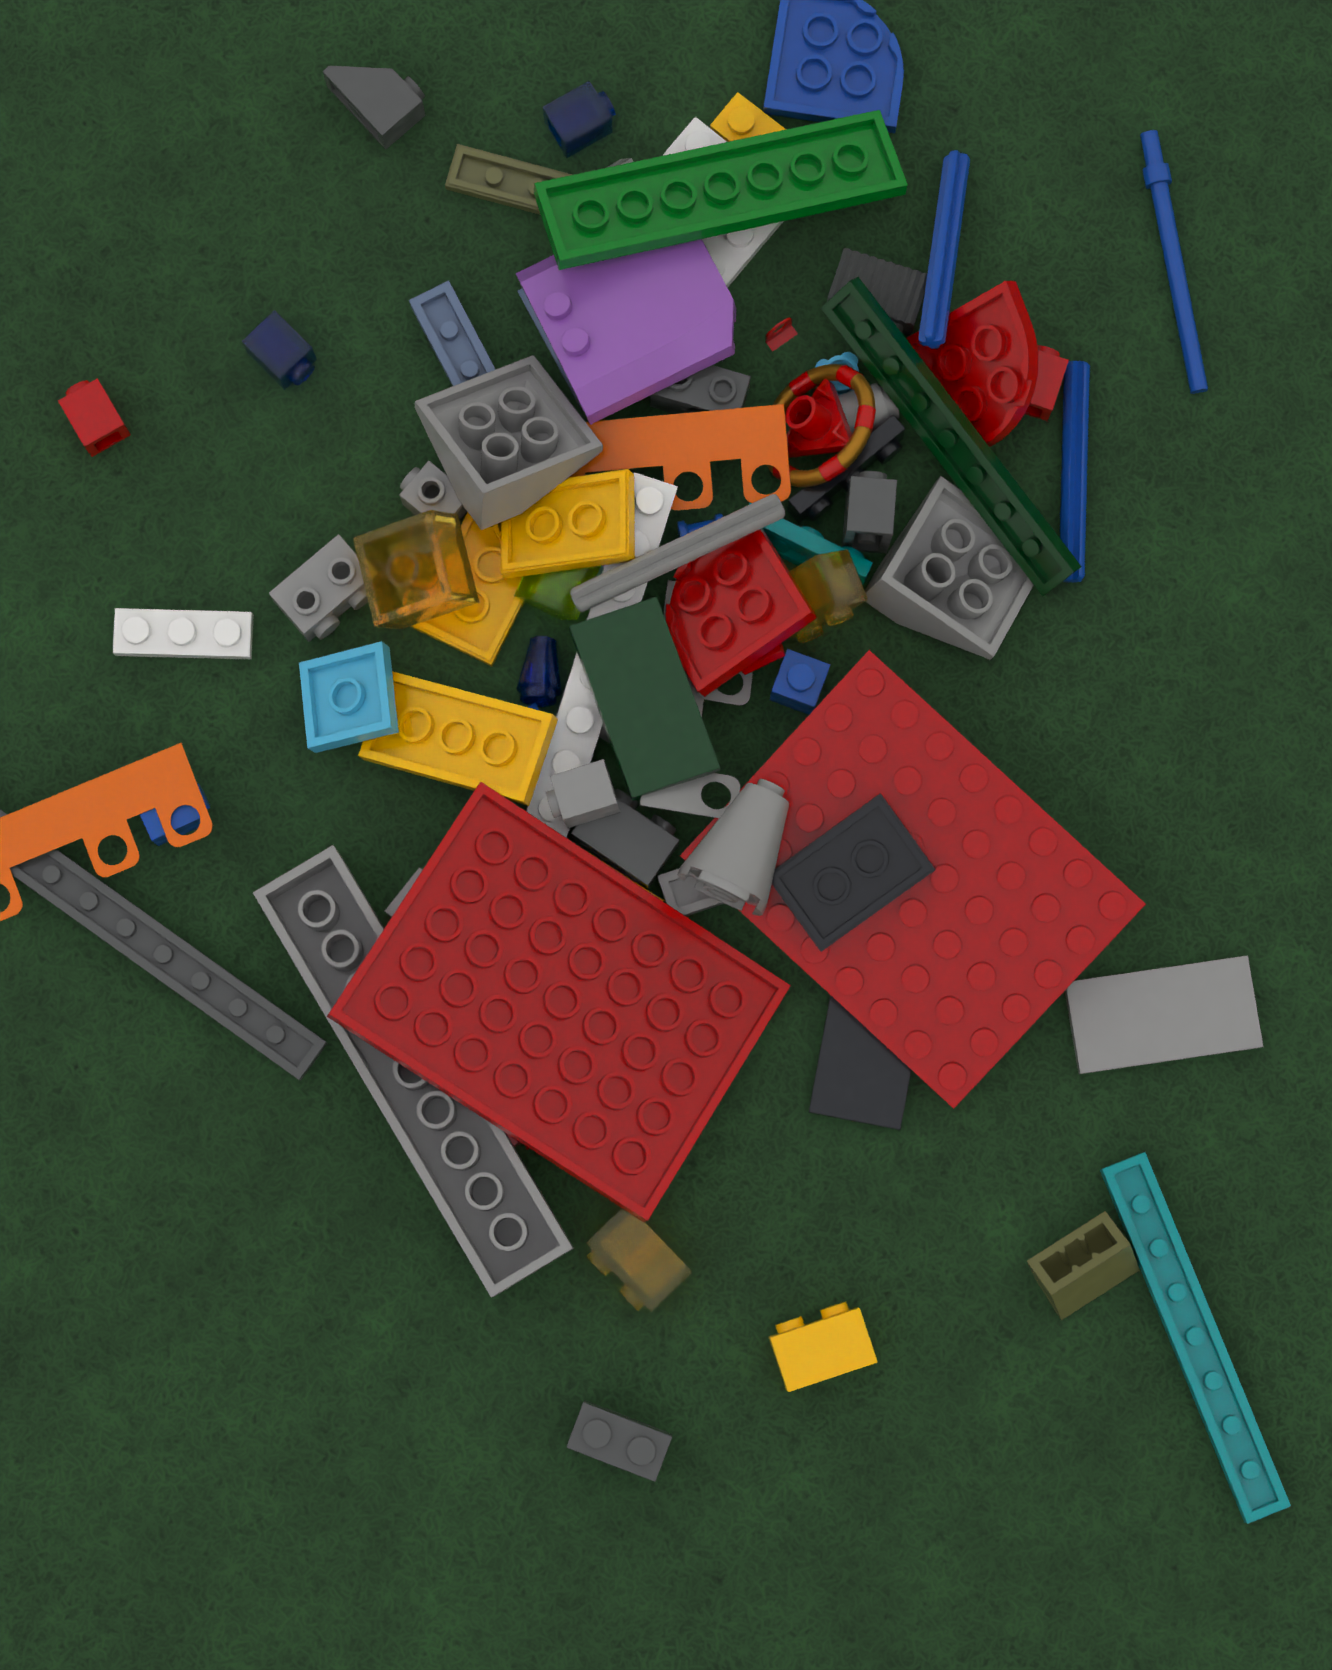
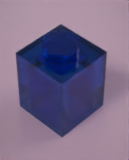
[543,81,616,158]
[242,310,317,390]

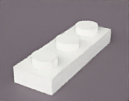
[113,608,254,659]

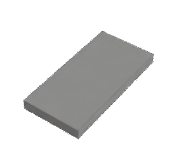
[1065,955,1263,1075]

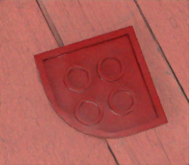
[906,281,1039,447]
[665,506,818,697]

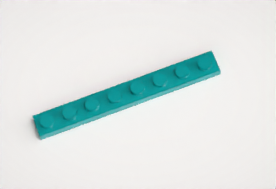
[1100,1152,1291,1524]

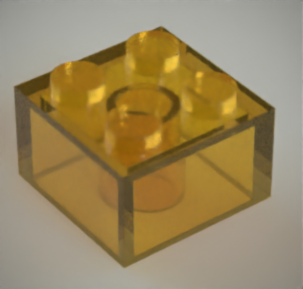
[353,510,479,629]

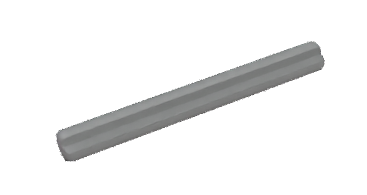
[570,494,785,612]

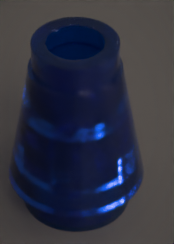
[516,636,562,707]

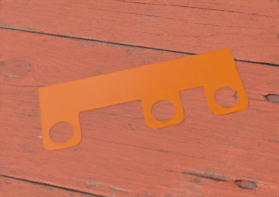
[569,404,791,510]
[0,743,213,921]

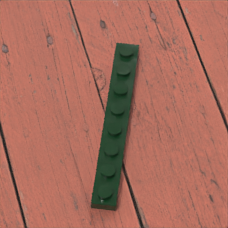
[821,277,1082,596]

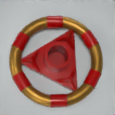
[767,364,876,487]

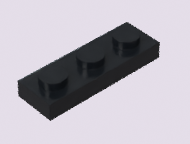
[787,415,905,524]

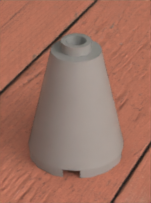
[677,779,789,916]

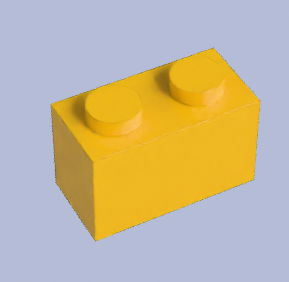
[769,1301,878,1392]

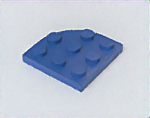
[763,0,904,133]

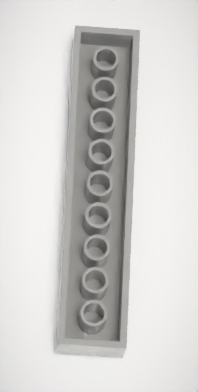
[253,845,574,1298]

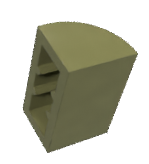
[1027,1211,1140,1320]

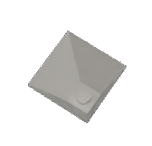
[415,355,603,530]
[860,476,1033,660]

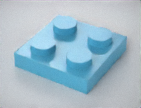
[299,641,399,753]

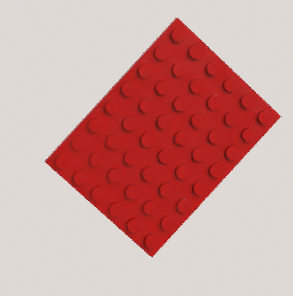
[680,650,1146,1109]
[327,782,791,1222]

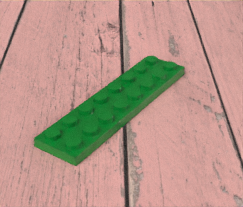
[534,110,908,270]

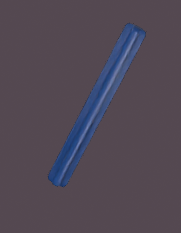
[918,150,970,349]
[1060,361,1090,583]

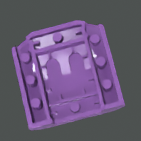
[516,239,736,425]

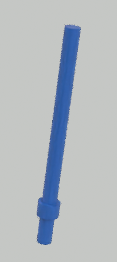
[1140,130,1208,394]

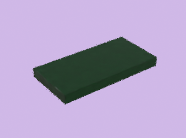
[569,597,720,801]

